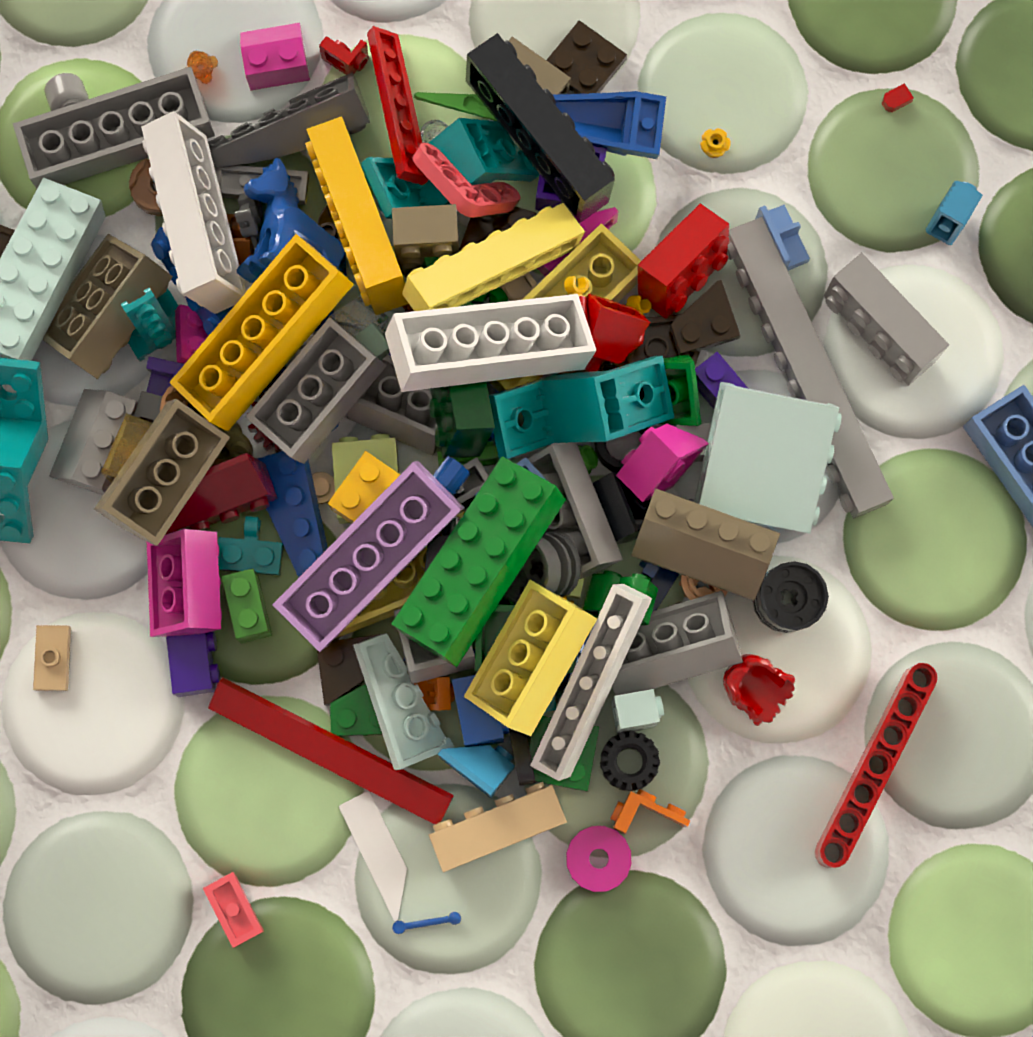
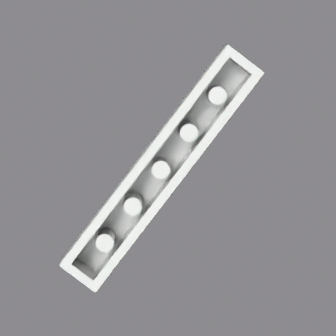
[530,584,652,781]

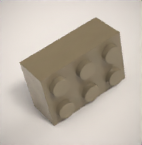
[392,204,460,278]

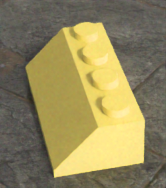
[464,580,598,736]

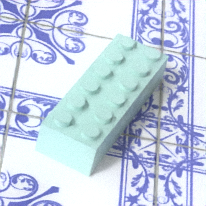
[0,177,105,361]

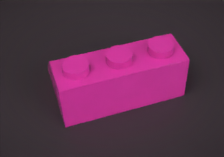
[147,529,222,637]

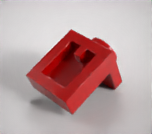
[319,36,369,75]

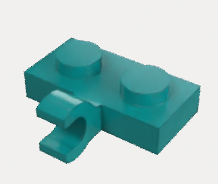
[218,516,284,576]

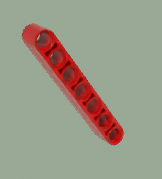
[815,663,938,868]

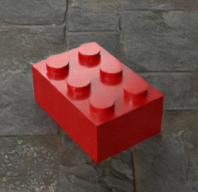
[637,203,730,319]

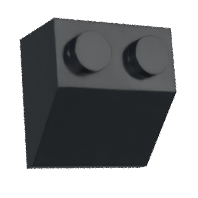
[593,471,652,544]

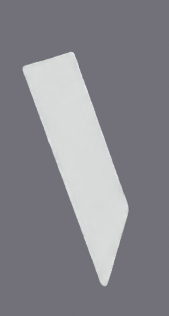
[339,791,407,921]

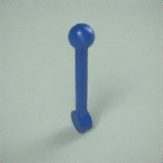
[392,912,461,934]

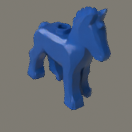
[236,158,347,331]

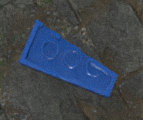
[257,451,328,577]

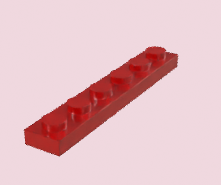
[367,26,429,186]

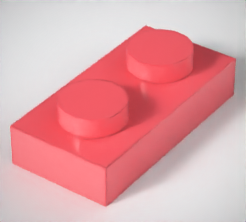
[203,872,264,948]

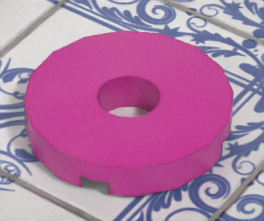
[566,826,632,892]

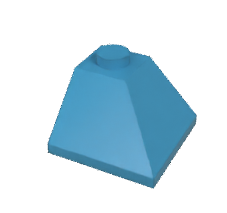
[438,745,515,798]

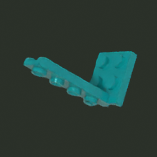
[121,287,179,362]

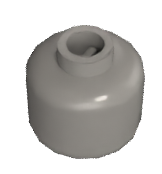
[44,73,89,111]

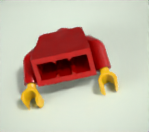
[564,276,651,372]

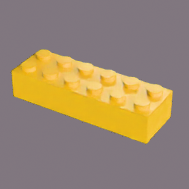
[305,116,409,316]
[169,234,354,431]

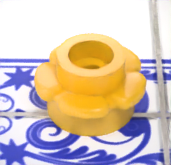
[700,128,731,158]

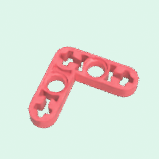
[412,143,521,218]

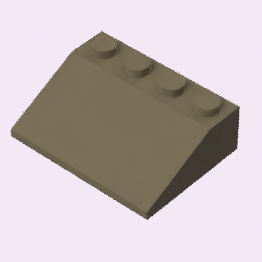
[42,234,173,379]

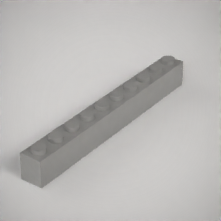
[727,217,894,519]

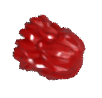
[723,654,795,726]

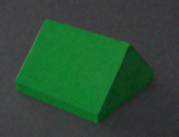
[658,355,702,426]

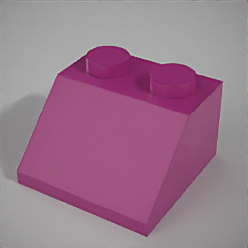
[240,22,310,91]
[616,424,709,502]

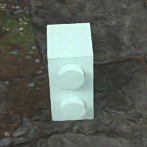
[611,689,664,734]

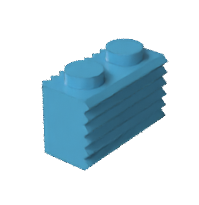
[926,181,983,245]

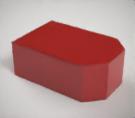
[881,83,914,113]

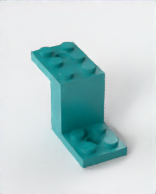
[360,118,540,219]
[489,356,674,459]
[0,358,49,544]

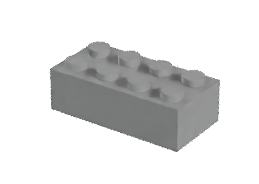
[824,252,949,386]
[246,317,387,464]

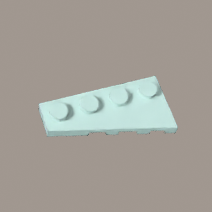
[353,633,455,770]

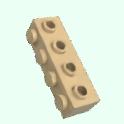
[429,782,567,872]

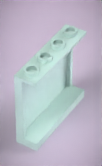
[694,382,842,533]

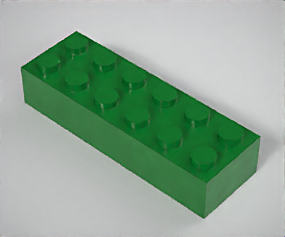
[391,456,566,668]

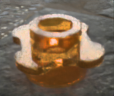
[185,51,218,84]

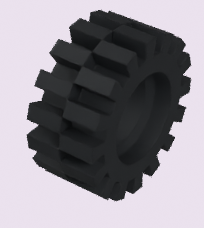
[600,731,660,791]

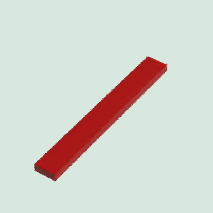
[208,678,454,825]

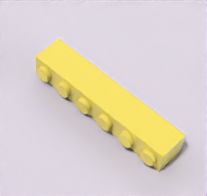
[402,203,585,311]

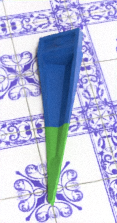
[414,91,667,159]

